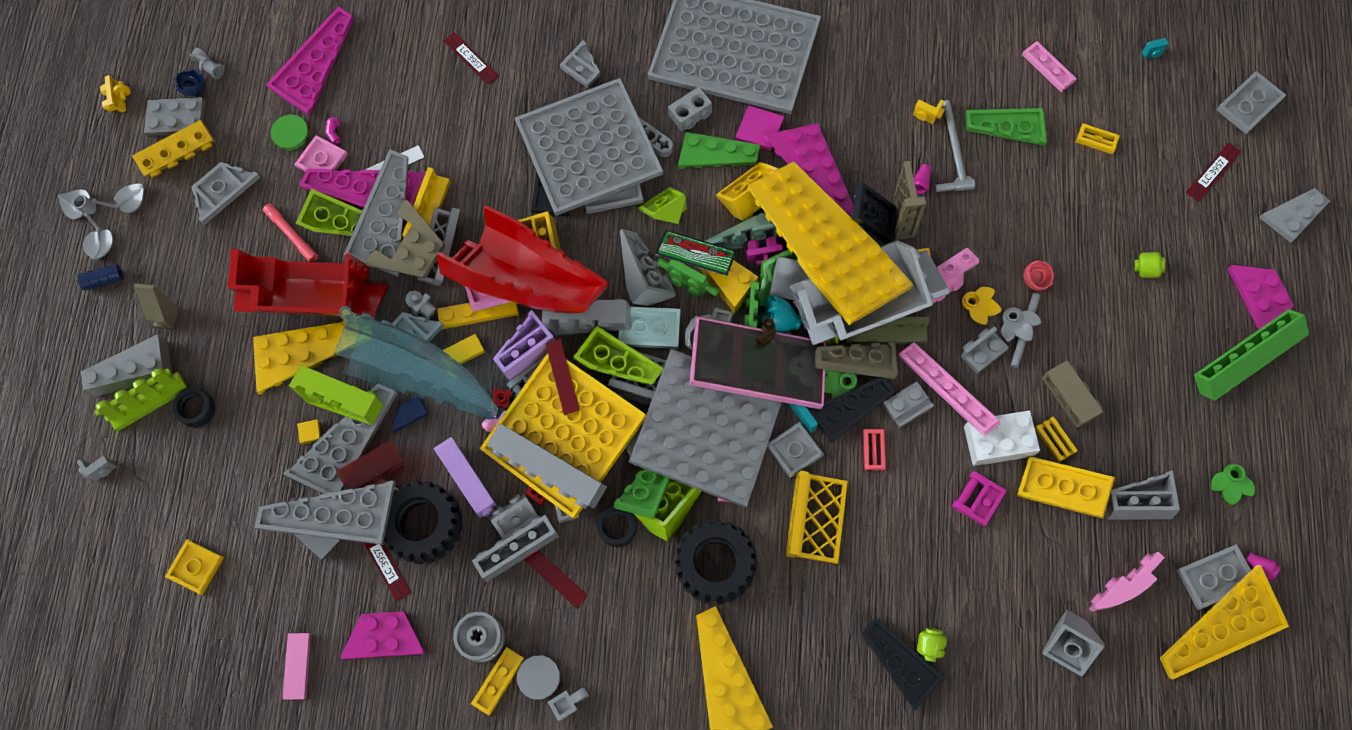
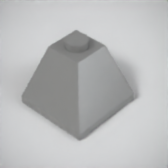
[1042,610,1105,677]

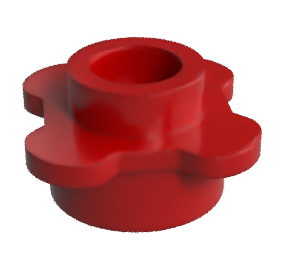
[490,388,512,409]

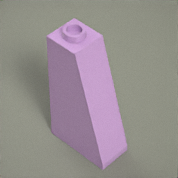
[433,437,498,518]

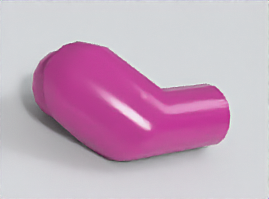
[325,117,341,145]

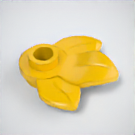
[962,287,1002,325]

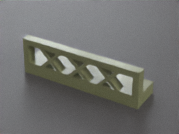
[846,317,929,344]

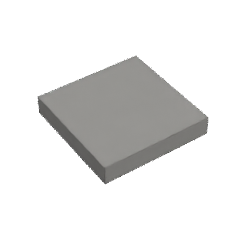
[769,256,809,300]
[767,422,824,479]

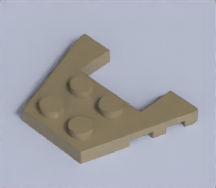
[366,199,446,279]

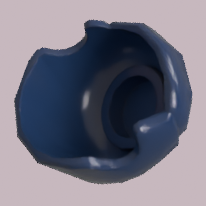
[175,69,205,96]

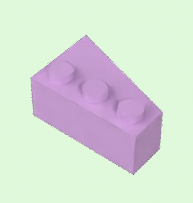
[493,310,555,381]

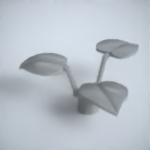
[58,184,144,260]

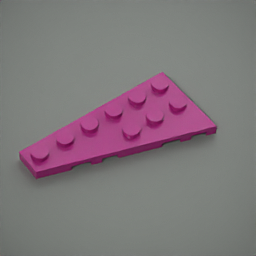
[266,6,354,117]
[299,169,426,224]

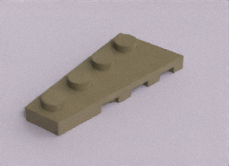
[815,342,897,379]

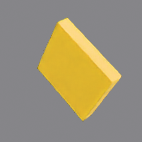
[165,539,224,595]

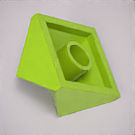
[638,187,687,224]

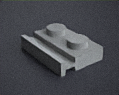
[882,382,934,428]

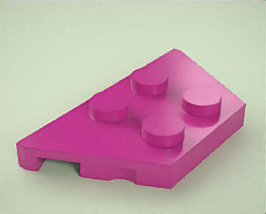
[1228,265,1294,330]
[341,611,425,660]

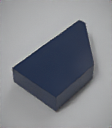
[392,396,428,432]

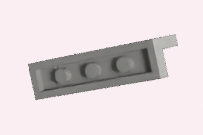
[417,208,460,286]

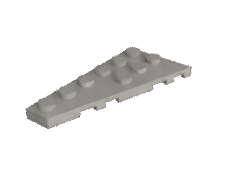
[344,149,409,277]
[255,481,395,545]

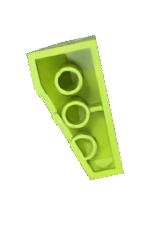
[295,188,362,236]
[573,326,663,386]

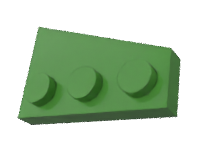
[744,282,759,352]

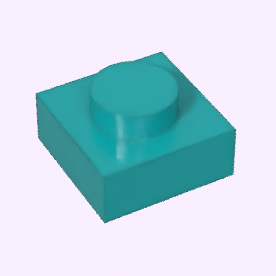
[1142,38,1168,59]

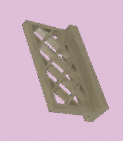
[893,161,926,240]

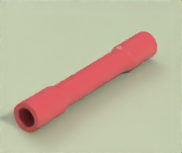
[263,203,318,262]

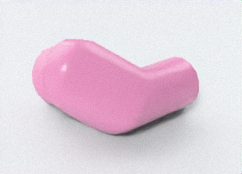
[482,410,506,432]

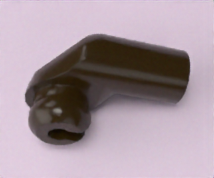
[755,317,776,347]

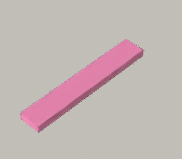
[899,342,1000,437]

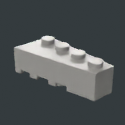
[542,299,631,336]
[81,334,172,397]

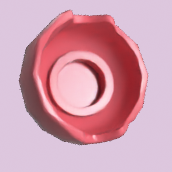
[1023,260,1054,291]

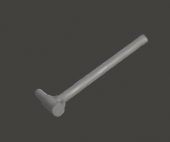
[934,100,975,192]

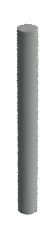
[1011,293,1040,368]

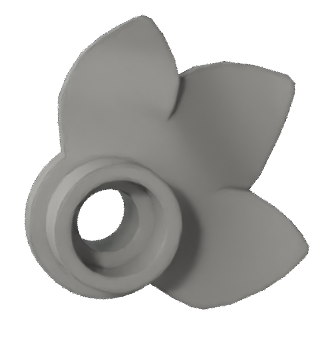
[1001,307,1041,342]

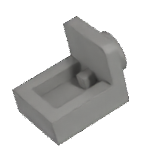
[77,456,117,481]

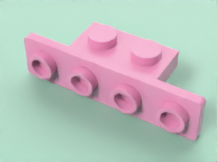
[931,248,979,304]

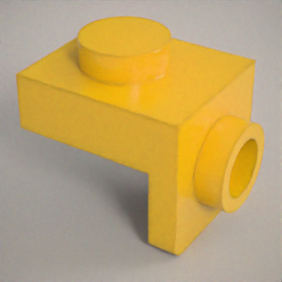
[913,100,945,124]

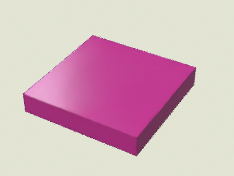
[736,105,784,151]

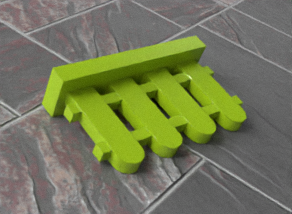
[94,368,188,432]

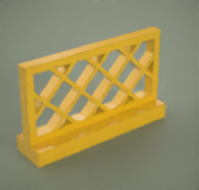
[786,471,848,564]

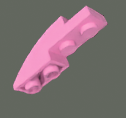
[1089,552,1165,612]

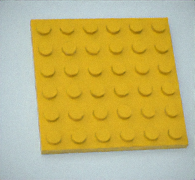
[480,353,647,519]

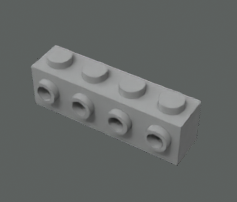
[472,515,559,582]

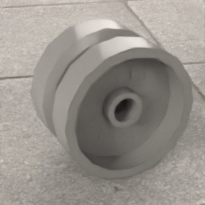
[453,612,506,663]

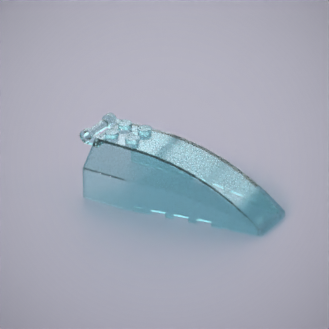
[334,306,498,419]

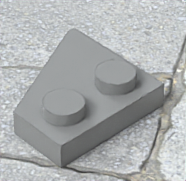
[560,41,600,89]

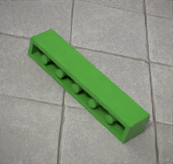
[1194,309,1309,401]

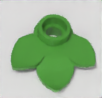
[824,370,857,399]
[1210,464,1255,505]

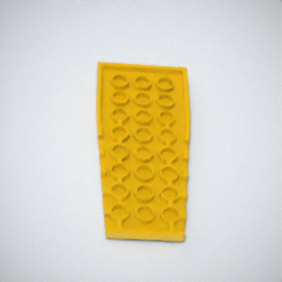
[747,162,913,325]

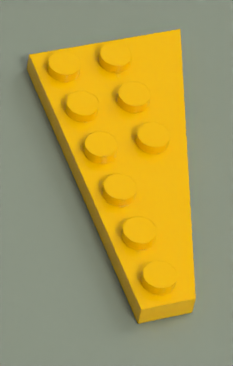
[1160,565,1289,680]
[696,606,773,730]

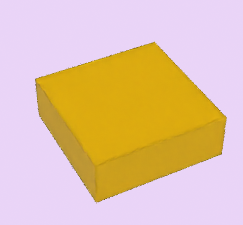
[297,420,321,444]

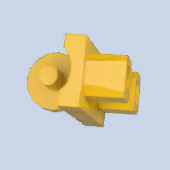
[100,75,131,113]

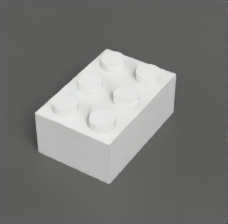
[964,410,1040,466]

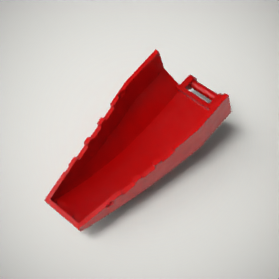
[437,205,609,313]

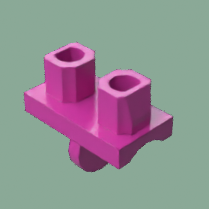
[746,237,783,266]

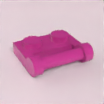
[951,471,1007,527]

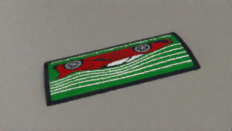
[655,230,737,276]

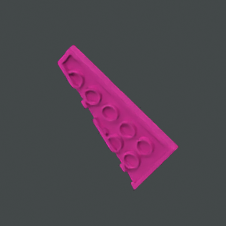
[764,123,854,218]

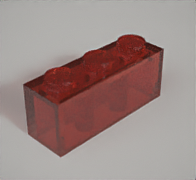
[336,440,404,490]

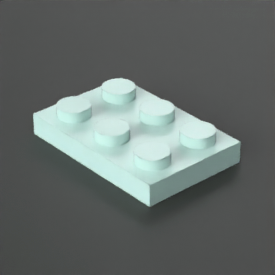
[618,307,681,349]

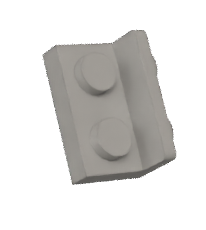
[961,326,1009,374]
[489,494,539,539]

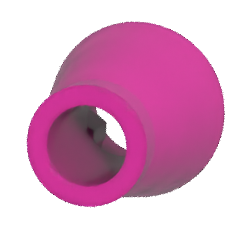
[914,164,932,194]
[1246,552,1281,581]

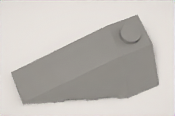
[620,229,676,306]

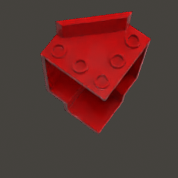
[227,249,389,318]

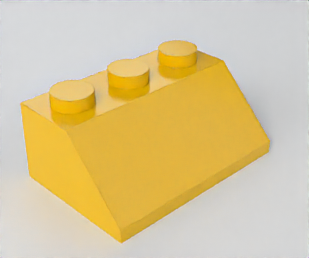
[716,162,779,221]

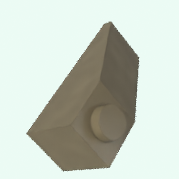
[134,283,179,330]

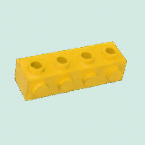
[132,120,216,178]

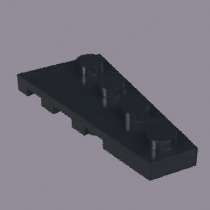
[808,377,896,443]
[861,617,943,711]

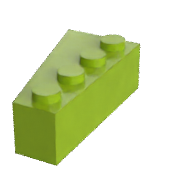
[289,365,384,426]

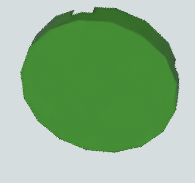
[271,115,309,151]

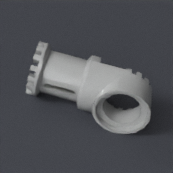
[190,48,225,79]

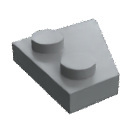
[389,312,445,354]

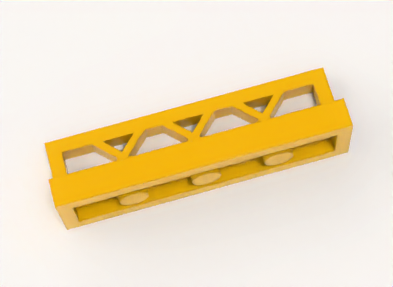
[402,167,451,238]

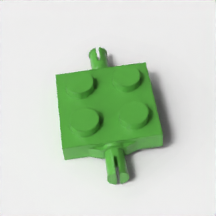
[657,258,720,298]

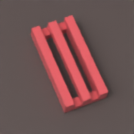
[863,429,886,471]

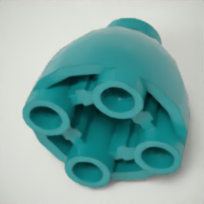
[758,295,802,334]

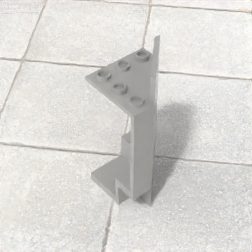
[790,240,949,345]

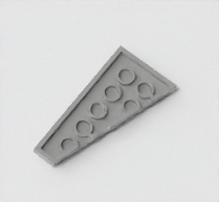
[283,383,397,494]

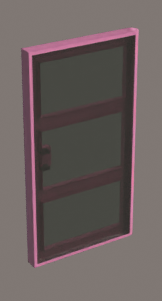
[690,317,826,409]

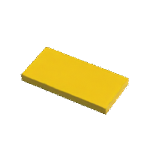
[1017,456,1115,519]

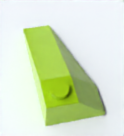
[634,479,702,541]

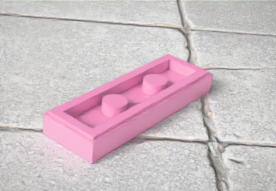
[1022,41,1077,93]
[283,633,311,700]

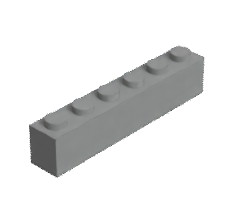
[487,423,607,509]

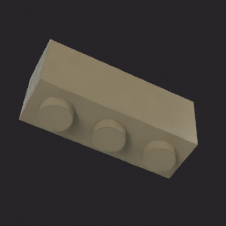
[1042,361,1103,429]

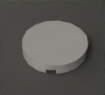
[517,655,560,700]

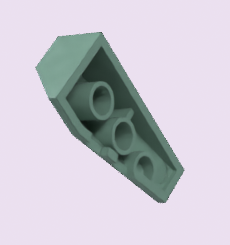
[706,212,778,250]

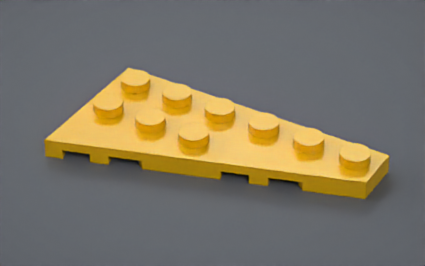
[253,317,374,395]

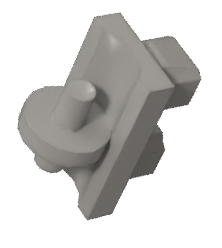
[405,291,436,320]

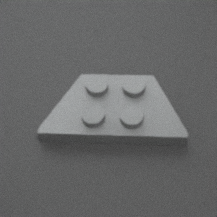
[192,162,261,225]

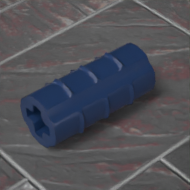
[77,264,124,291]

